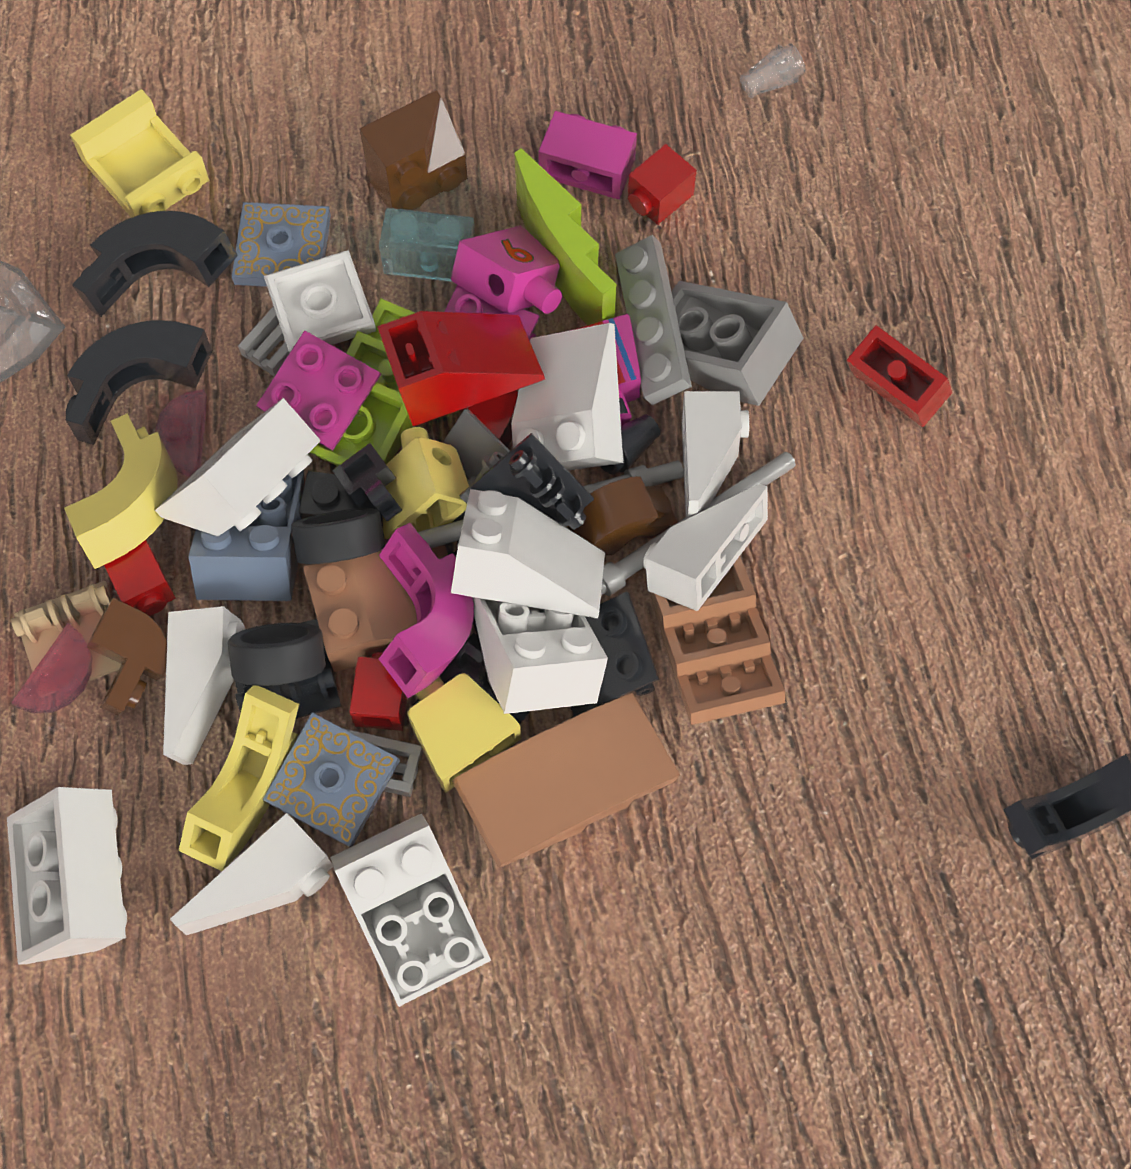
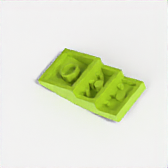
[514,148,616,325]
[309,298,415,466]

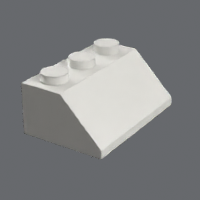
[155,398,321,536]
[7,787,127,964]

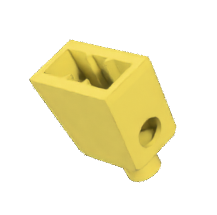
[382,427,469,539]
[407,673,521,793]

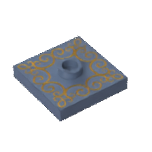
[232,202,331,287]
[263,713,400,847]

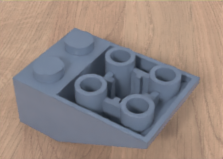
[189,469,305,601]

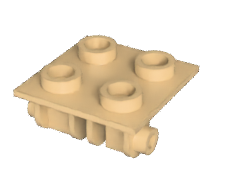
[11,581,121,699]

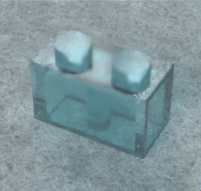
[379,208,476,282]

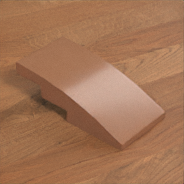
[643,556,785,725]
[452,693,680,868]

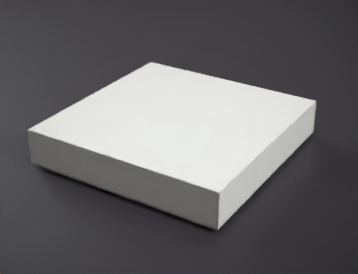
[264,250,376,354]

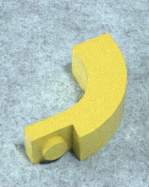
[64,413,178,569]
[179,685,299,871]

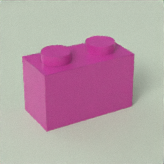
[538,111,637,200]

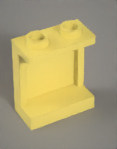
[70,89,209,218]

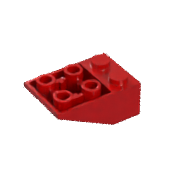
[377,311,545,426]

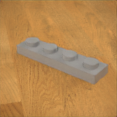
[615,235,692,405]

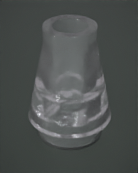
[740,43,806,98]

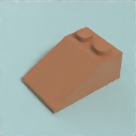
[303,546,471,672]

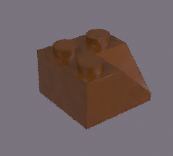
[359,90,468,217]

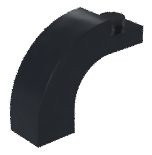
[72,211,238,317]
[65,320,212,445]
[1003,753,1131,859]

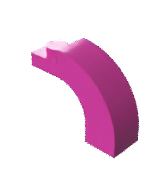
[379,523,474,698]

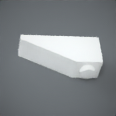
[682,391,749,519]
[643,484,768,611]
[163,606,245,765]
[170,813,333,935]

